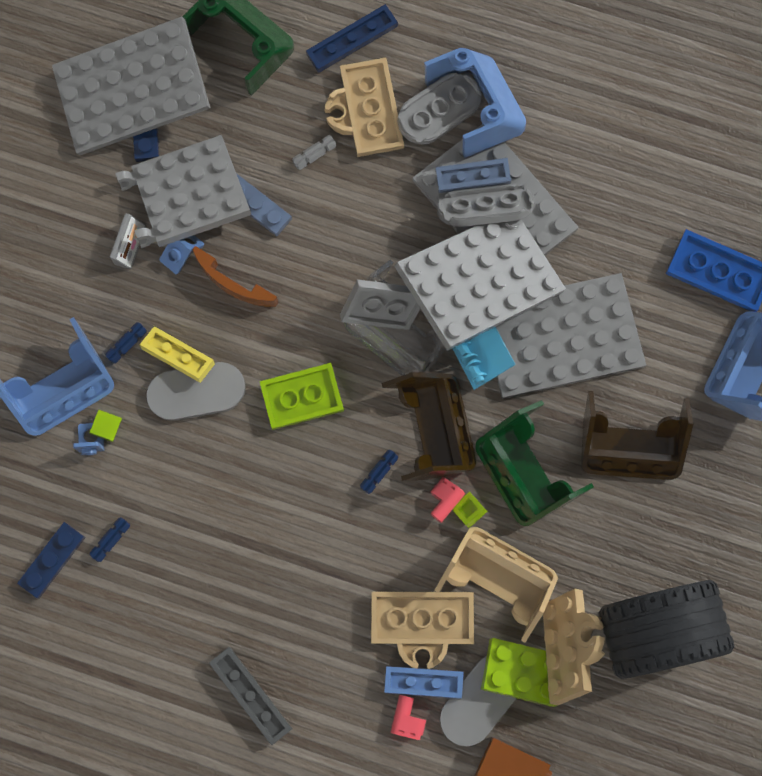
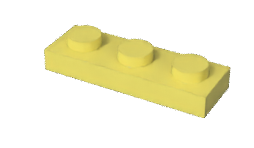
[140,326,215,383]

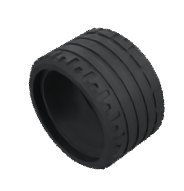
[598,580,735,679]

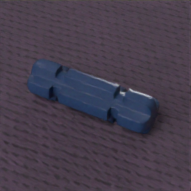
[105,322,147,364]
[360,450,398,494]
[89,517,130,562]

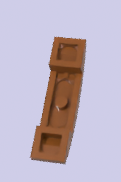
[193,246,279,307]

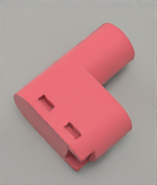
[430,477,465,523]
[390,694,426,740]

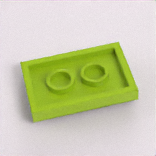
[259,363,344,430]
[481,638,557,707]

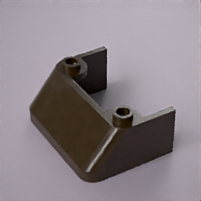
[381,372,476,481]
[581,390,694,480]

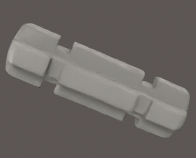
[292,135,336,170]

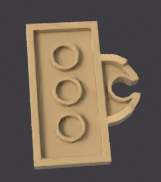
[325,58,404,157]
[543,589,605,705]
[371,592,474,669]

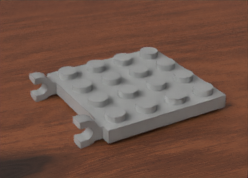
[115,135,251,248]

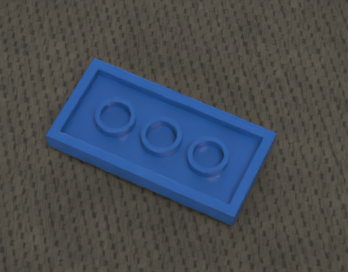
[666,229,762,312]

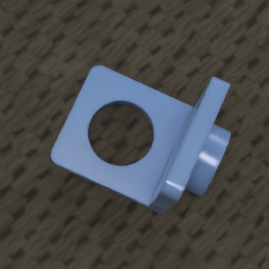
[159,235,204,274]
[73,423,104,455]

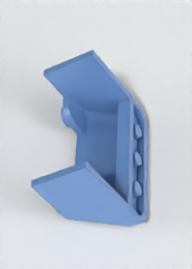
[424,48,526,158]
[704,311,762,421]
[0,317,114,436]

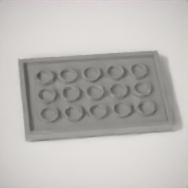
[52,17,210,155]
[412,124,579,255]
[394,219,566,351]
[496,273,646,399]

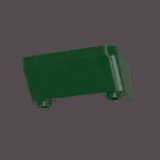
[182,0,294,96]
[475,400,594,526]

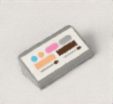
[110,213,146,269]

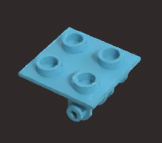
[452,327,516,390]

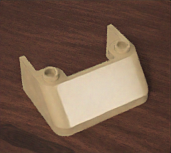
[434,527,558,642]

